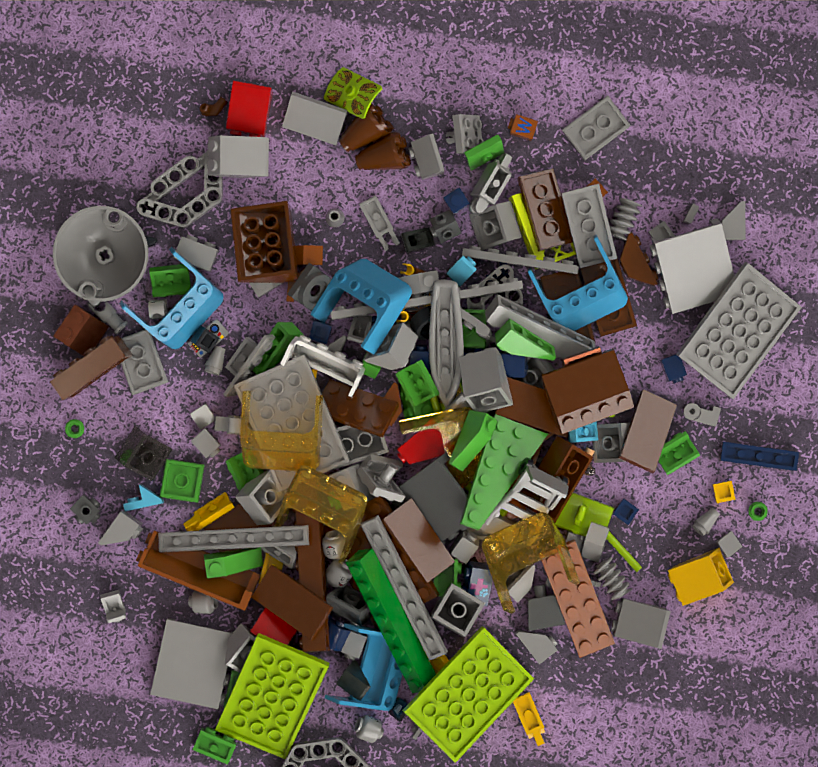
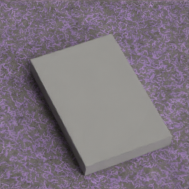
[282,92,347,145]
[562,96,631,161]
[121,329,169,395]

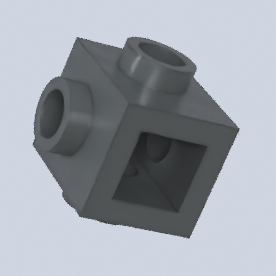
[429,209,462,243]
[70,494,102,525]

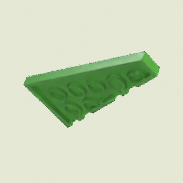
[460,414,548,530]

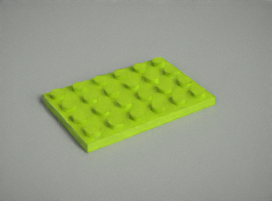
[402,626,534,763]
[215,633,330,759]

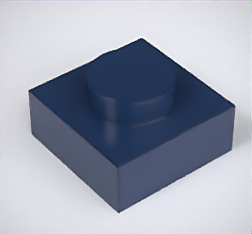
[309,320,333,345]
[612,498,639,525]

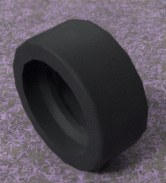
[410,306,431,340]

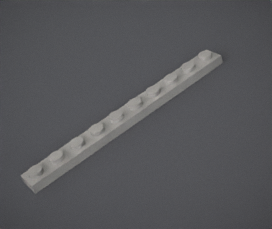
[331,278,523,320]

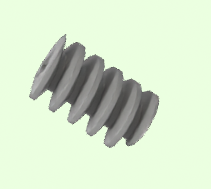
[610,198,643,241]
[593,557,633,600]

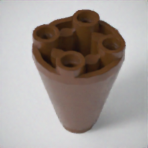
[339,103,394,152]
[355,132,411,170]

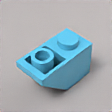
[446,256,477,287]

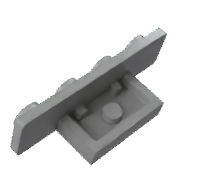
[223,334,275,397]

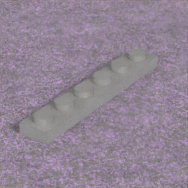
[462,246,579,274]

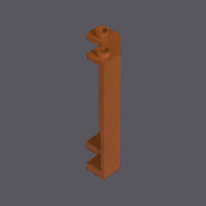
[136,530,261,611]

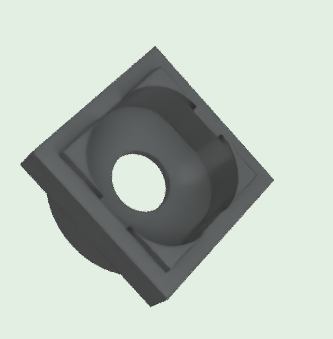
[287,263,332,312]

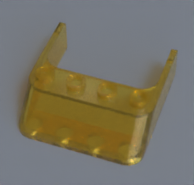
[240,390,323,472]
[399,407,482,488]
[275,465,368,564]
[482,512,580,614]

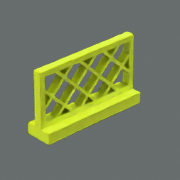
[508,193,576,270]

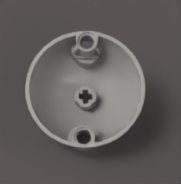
[53,206,148,302]

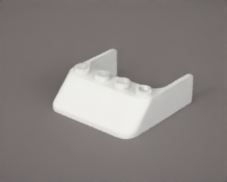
[281,335,365,397]

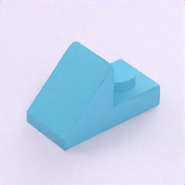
[568,421,598,443]
[123,484,164,511]

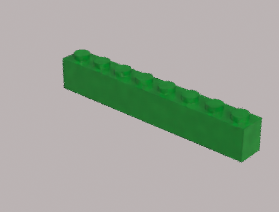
[346,548,436,693]

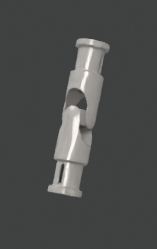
[78,285,128,334]

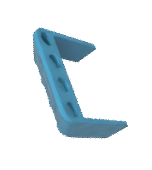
[527,235,628,331]
[119,247,224,349]
[311,258,412,354]
[325,623,403,711]

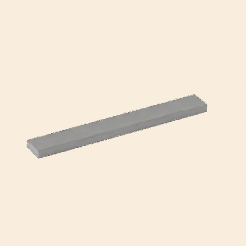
[360,515,448,660]
[158,525,309,552]

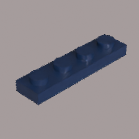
[720,442,799,471]

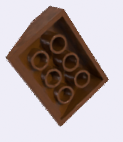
[231,201,298,283]
[541,348,634,434]

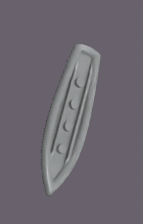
[429,279,464,408]

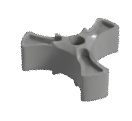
[214,415,254,436]

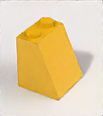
[668,547,734,606]

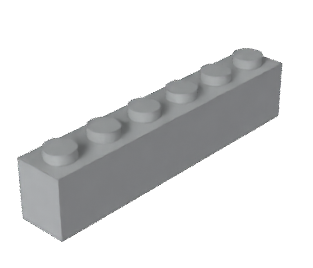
[485,294,595,359]

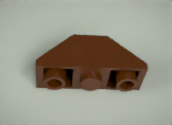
[619,233,659,286]

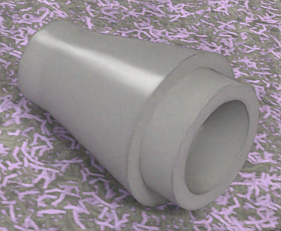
[325,208,345,227]
[204,346,226,376]
[692,508,720,536]

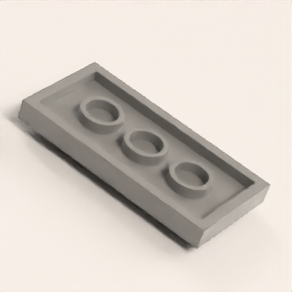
[561,184,617,268]

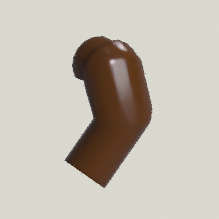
[199,96,228,117]

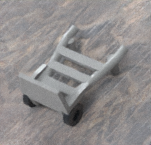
[485,457,569,546]

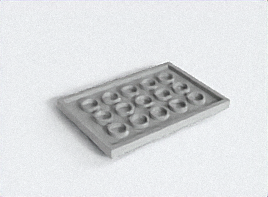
[676,262,802,400]
[234,355,350,492]

